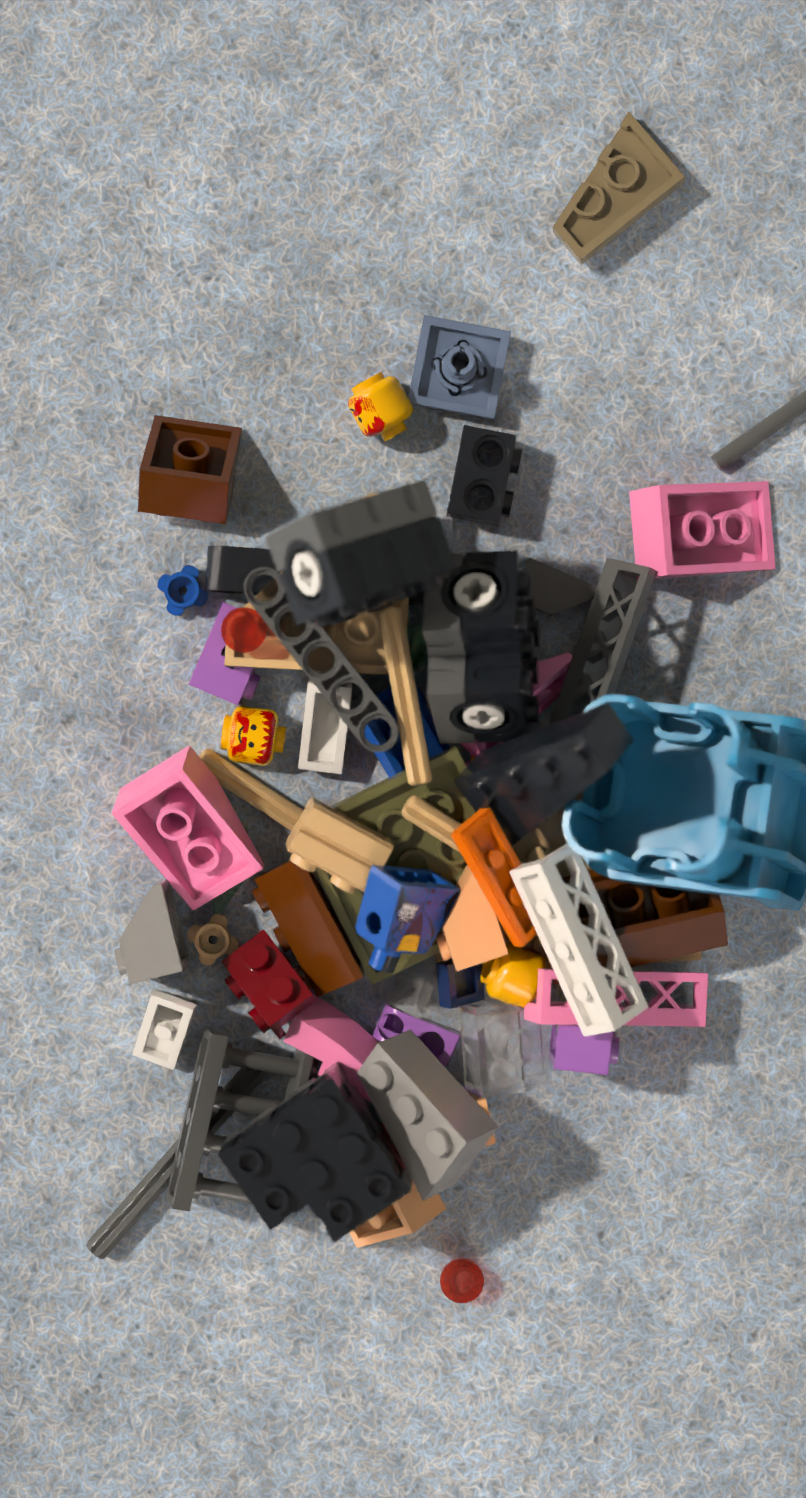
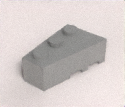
[357,1029,499,1201]

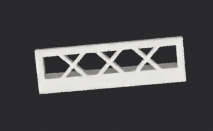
[510,844,648,1037]

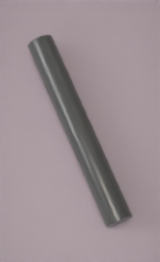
[711,390,806,471]

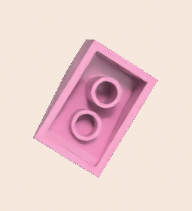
[629,481,776,580]
[111,745,264,911]

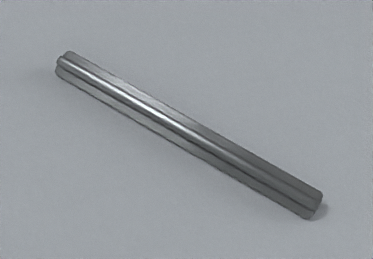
[86,1050,269,1259]

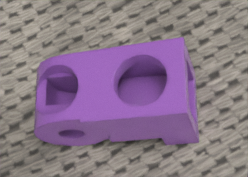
[372,1003,463,1069]

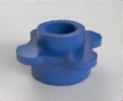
[157,565,208,616]

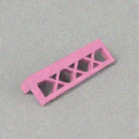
[524,968,708,1027]

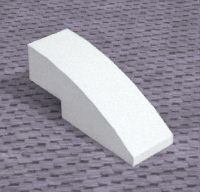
[298,671,354,774]

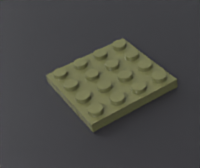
[293,746,500,985]

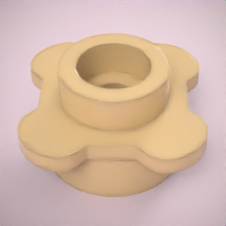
[187,914,239,966]

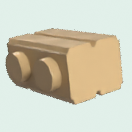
[285,797,394,894]

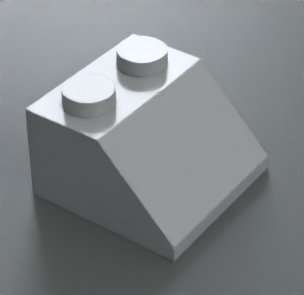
[114,879,190,984]

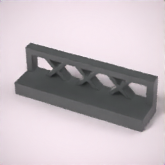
[549,558,657,725]

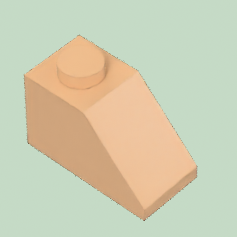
[435,865,508,971]
[350,1180,446,1248]

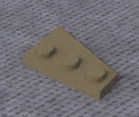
[553,112,685,265]

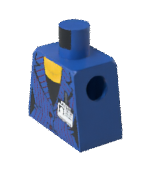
[355,865,461,973]

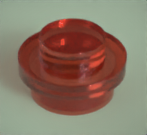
[221,607,267,653]
[440,1258,484,1303]

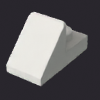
[132,989,198,1070]

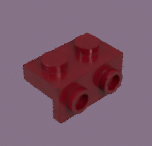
[221,929,317,1040]

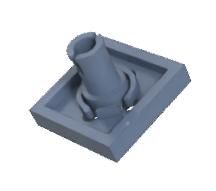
[408,315,511,421]

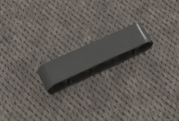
[244,567,398,752]

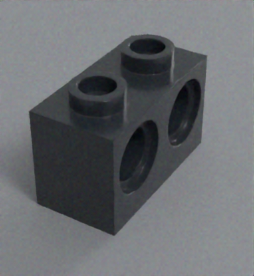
[446,425,523,526]

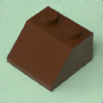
[138,415,242,524]

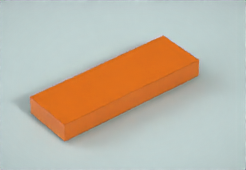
[450,808,537,947]

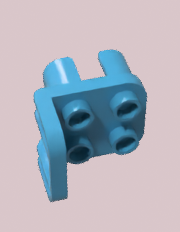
[562,694,806,911]

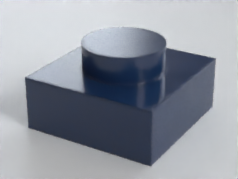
[436,959,485,1009]

